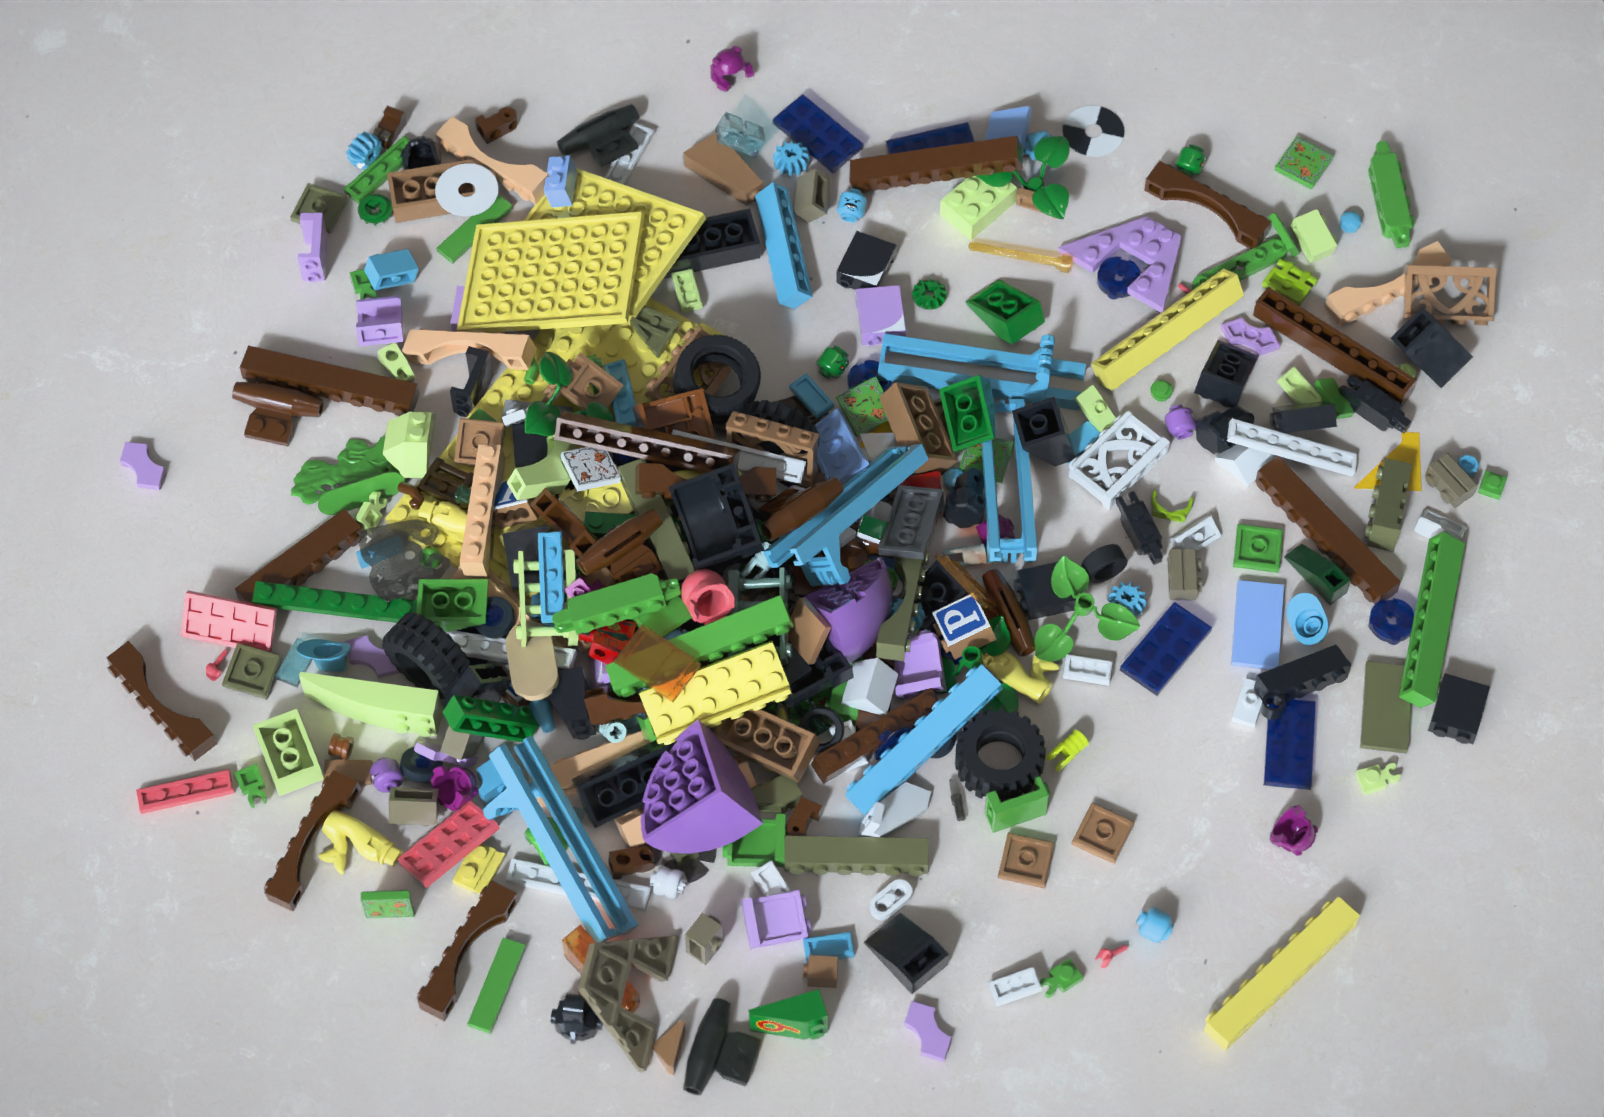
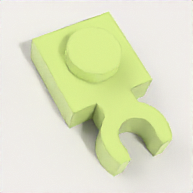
[354,491,388,534]
[1355,763,1401,795]

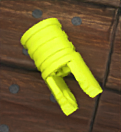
[1045,729,1089,773]

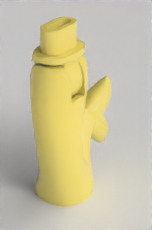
[419,487,497,540]
[981,651,1060,704]
[318,810,403,875]

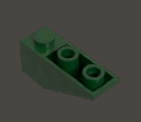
[1284,544,1351,605]

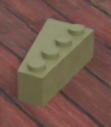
[1364,458,1412,552]

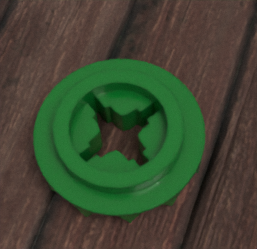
[358,194,393,226]
[912,278,947,310]

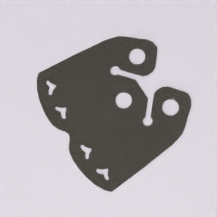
[359,519,450,602]

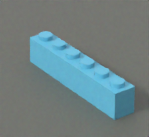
[755,182,813,309]

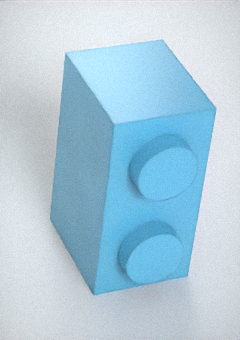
[364,249,419,290]

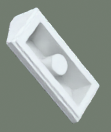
[1415,509,1467,541]
[1170,516,1222,551]

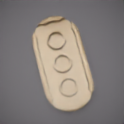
[505,622,559,701]

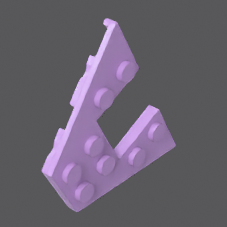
[1059,216,1181,313]

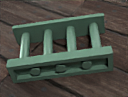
[728,568,792,665]

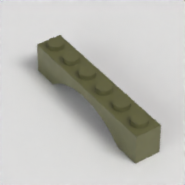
[876,551,929,661]
[669,774,803,867]

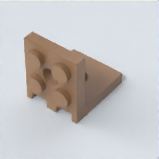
[542,352,623,411]

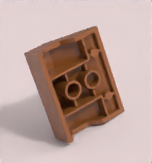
[632,388,716,472]

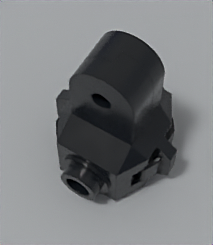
[1195,406,1255,454]
[943,468,986,528]
[550,993,603,1044]

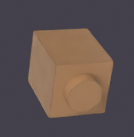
[803,955,838,988]

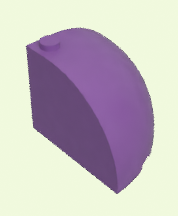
[802,557,892,663]
[641,720,763,853]

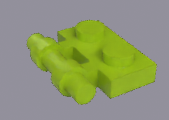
[1262,258,1319,306]

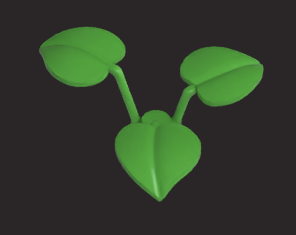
[1034,556,1140,661]

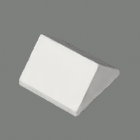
[1215,444,1277,488]
[841,658,898,716]

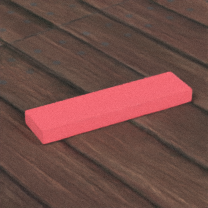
[136,769,234,814]

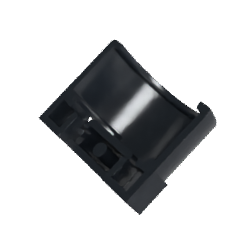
[669,463,765,569]
[747,635,854,708]

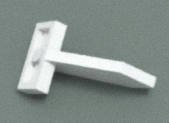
[857,782,931,837]

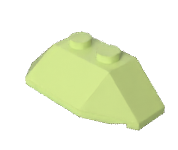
[383,412,436,478]

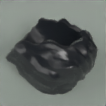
[402,136,441,170]

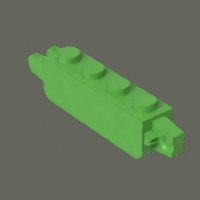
[1368,140,1414,248]
[552,573,681,635]

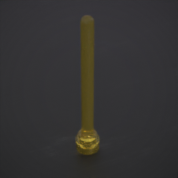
[968,242,1072,274]

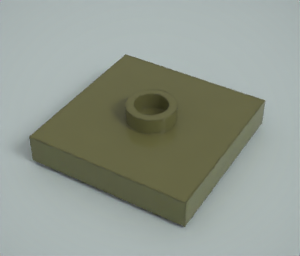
[290,183,348,234]
[222,643,282,700]

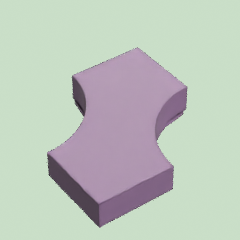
[1221,317,1280,356]
[120,442,165,490]
[345,635,400,678]
[414,741,478,767]
[904,1001,951,1062]

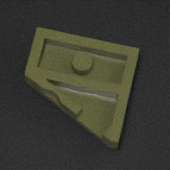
[630,305,680,358]

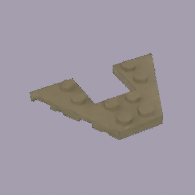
[578,935,678,1072]

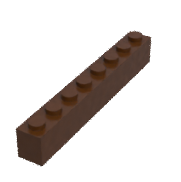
[849,136,1023,193]
[1253,287,1417,405]
[240,345,420,416]
[554,411,741,473]
[1255,456,1401,607]

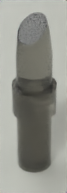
[949,779,966,821]

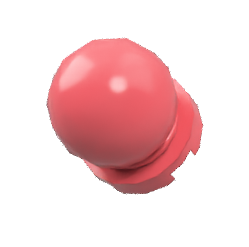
[681,568,735,625]

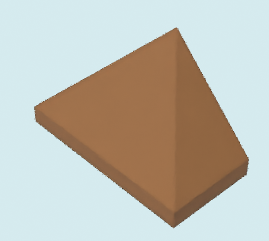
[652,1020,686,1075]

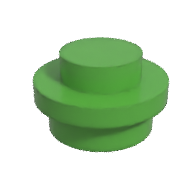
[1150,380,1173,402]

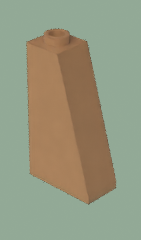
[683,131,764,206]

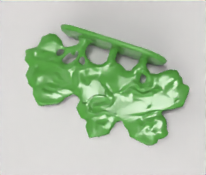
[290,435,405,515]

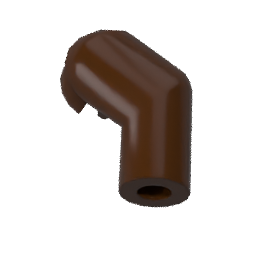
[398,482,425,510]

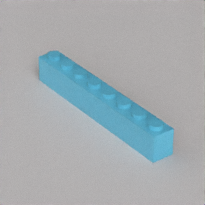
[845,665,1002,817]

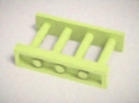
[514,550,578,647]

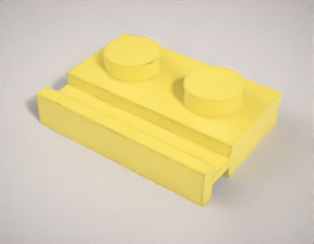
[452,843,506,894]

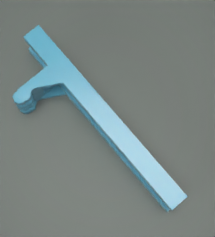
[877,334,1086,410]
[981,399,1037,563]
[763,444,929,586]
[483,736,638,943]

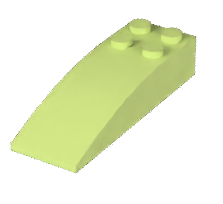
[299,672,443,737]

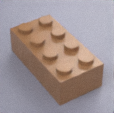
[387,159,476,223]
[879,382,958,476]
[714,709,821,783]

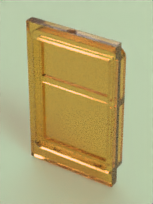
[934,554,1000,615]
[614,624,701,703]

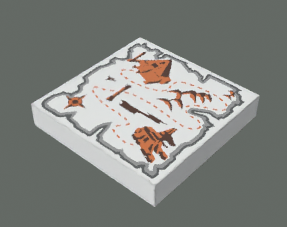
[560,447,621,492]

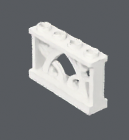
[1069,411,1170,510]

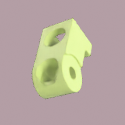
[378,343,415,382]

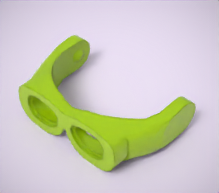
[1151,490,1194,522]

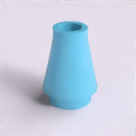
[529,698,556,734]

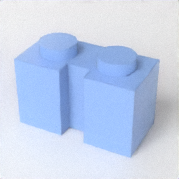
[544,155,577,207]

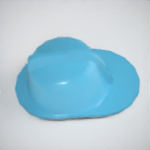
[1286,593,1329,645]
[297,639,351,672]

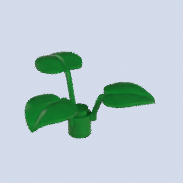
[975,136,1070,220]
[525,352,614,436]
[937,616,1019,715]

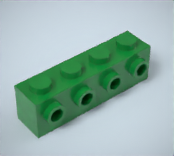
[442,695,539,742]

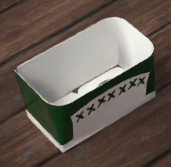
[857,501,892,544]

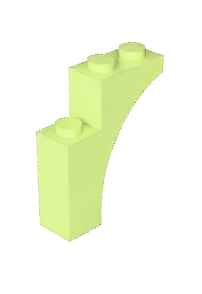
[507,435,577,500]

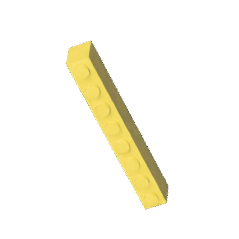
[1091,268,1244,391]
[1204,896,1360,1051]

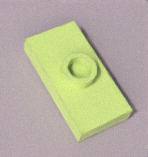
[671,268,703,313]
[1276,366,1323,404]
[1074,385,1116,433]

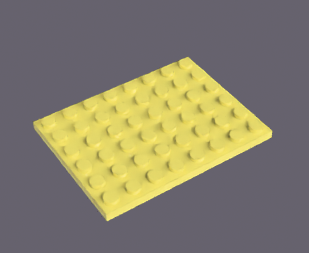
[524,168,706,317]
[457,212,644,333]

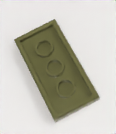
[1360,661,1411,754]

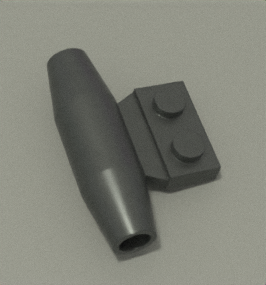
[557,104,639,167]
[683,998,761,1095]

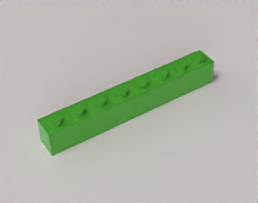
[1399,532,1465,709]
[605,595,794,697]

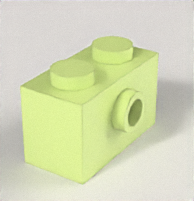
[1290,209,1337,264]

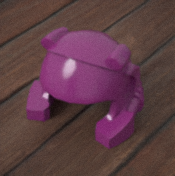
[710,46,754,92]
[431,765,479,811]
[1270,805,1318,856]

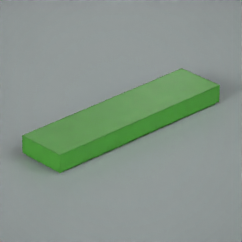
[344,136,410,204]
[437,194,513,264]
[467,937,526,1034]

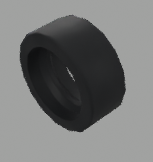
[1081,544,1128,583]
[799,707,844,752]

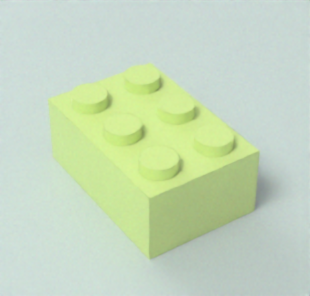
[940,176,1017,240]
[252,709,324,796]

